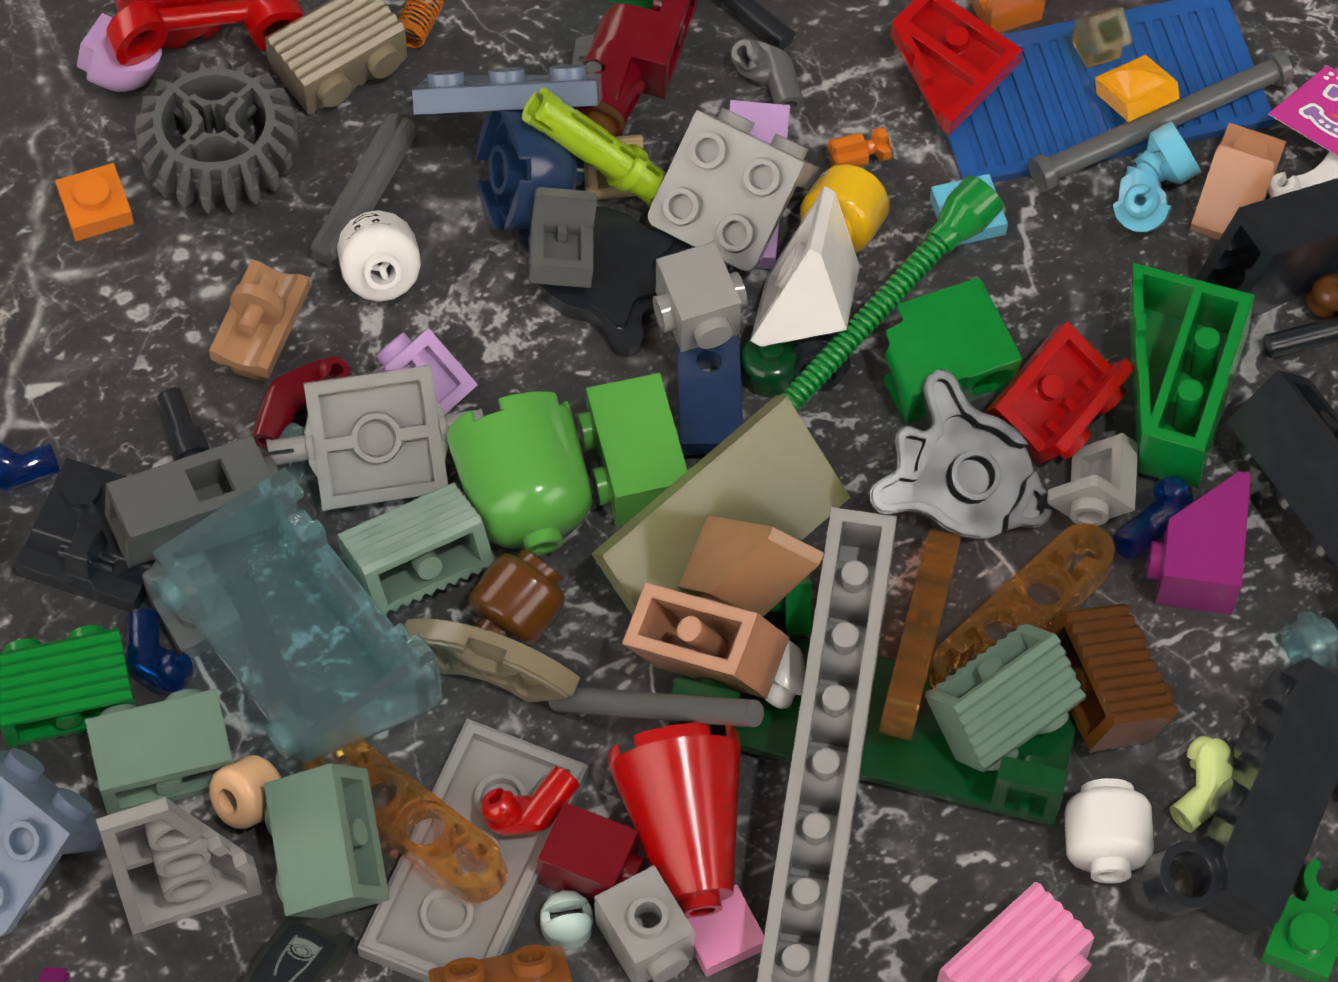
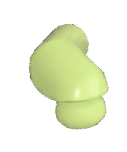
[1169,736,1234,833]

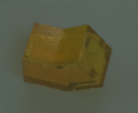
[1071,7,1132,68]

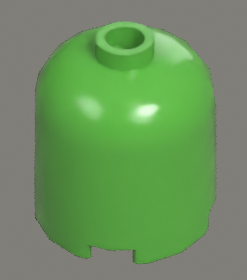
[446,392,592,555]

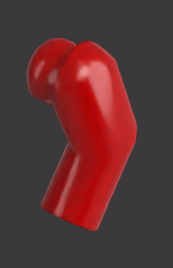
[481,766,580,836]

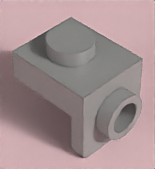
[1047,433,1138,527]

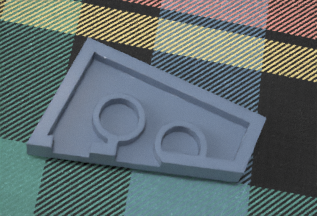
[412,64,603,115]

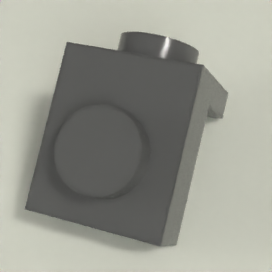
[529,187,597,288]

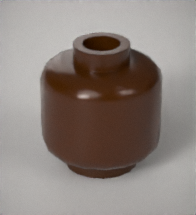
[469,549,565,646]

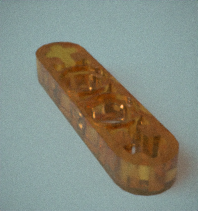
[929,523,1115,689]
[879,528,961,741]
[301,726,508,903]

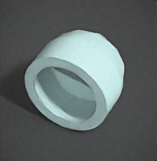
[540,890,594,950]

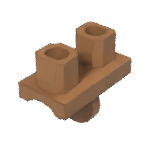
[209,259,311,381]

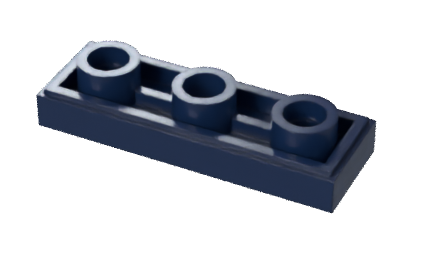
[676,335,743,455]

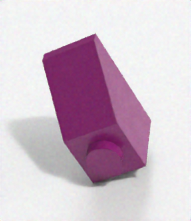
[1146,471,1251,615]

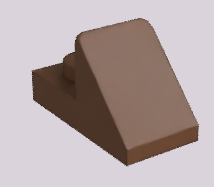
[1190,123,1286,240]

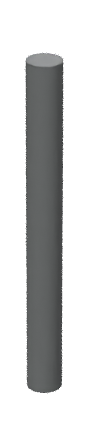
[549,687,764,727]

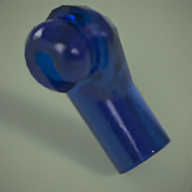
[1112,476,1193,559]

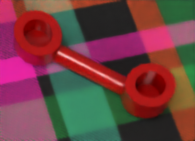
[106,0,305,66]

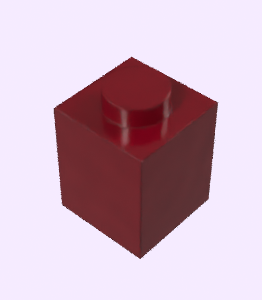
[537,802,646,907]

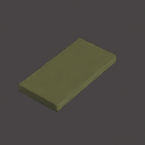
[591,395,851,616]

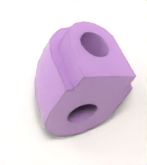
[77,13,162,92]

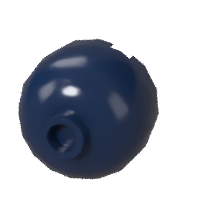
[477,109,584,231]

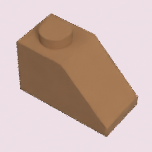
[678,515,824,617]

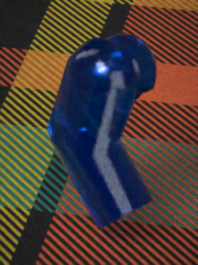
[0,443,60,491]
[126,609,194,693]

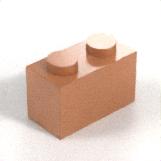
[622,583,790,699]

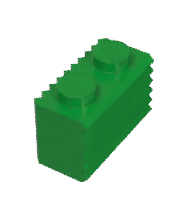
[0,625,135,748]

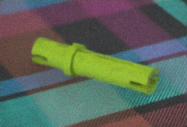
[522,88,667,207]

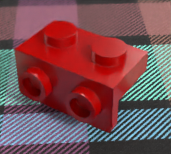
[984,321,1135,465]

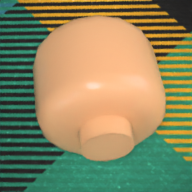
[209,755,281,829]

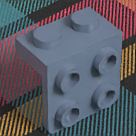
[0,748,102,937]

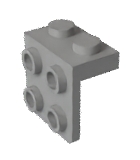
[648,107,820,271]

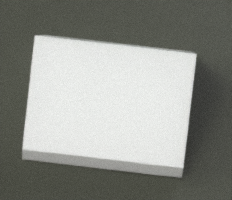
[750,186,860,347]

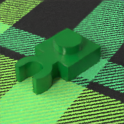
[1260,859,1338,982]

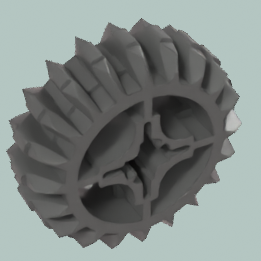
[134,57,299,215]

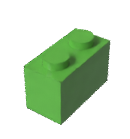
[577,373,688,527]

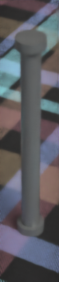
[1028,49,1294,192]

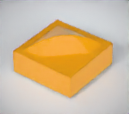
[1095,55,1180,122]

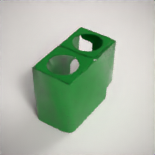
[883,278,1022,424]

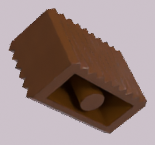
[1045,603,1178,753]

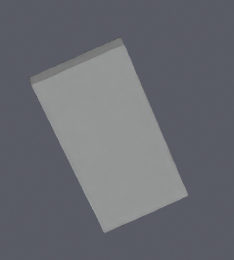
[357,719,588,982]

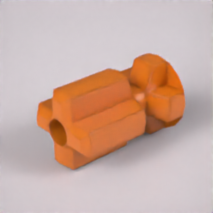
[827,126,892,167]

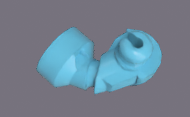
[1113,121,1201,233]

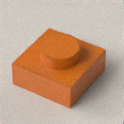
[55,163,134,242]

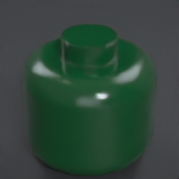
[740,335,796,398]

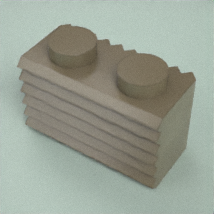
[265,0,407,114]

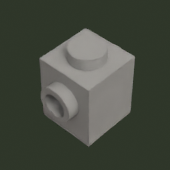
[652,241,748,352]
[595,865,695,982]

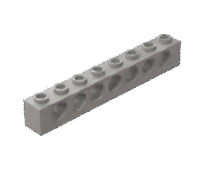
[757,507,897,982]

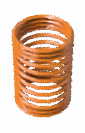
[397,0,444,48]

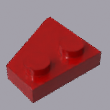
[890,0,1023,136]

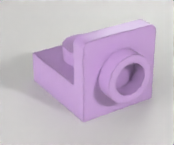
[375,328,478,415]

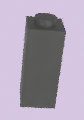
[105,436,282,568]

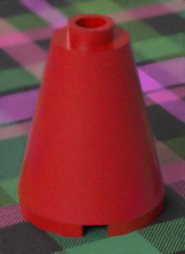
[607,722,741,918]

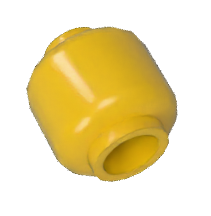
[800,164,890,253]

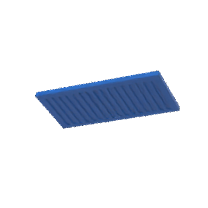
[945,0,1275,183]

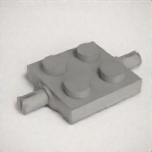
[266,365,484,511]

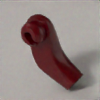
[251,356,352,450]

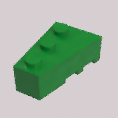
[1128,263,1255,489]

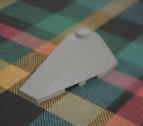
[96,797,262,935]

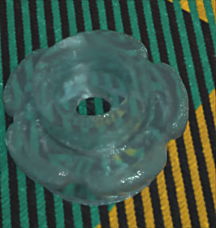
[1282,611,1338,670]

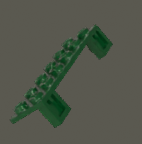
[668,633,1077,826]

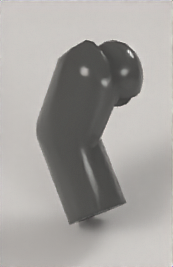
[730,38,804,113]

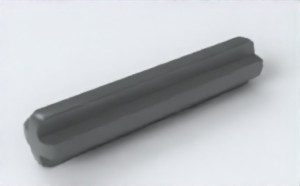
[311,112,416,268]

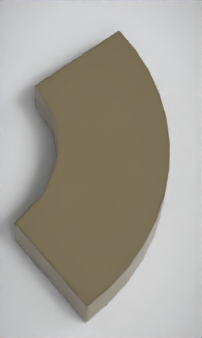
[399,618,580,703]

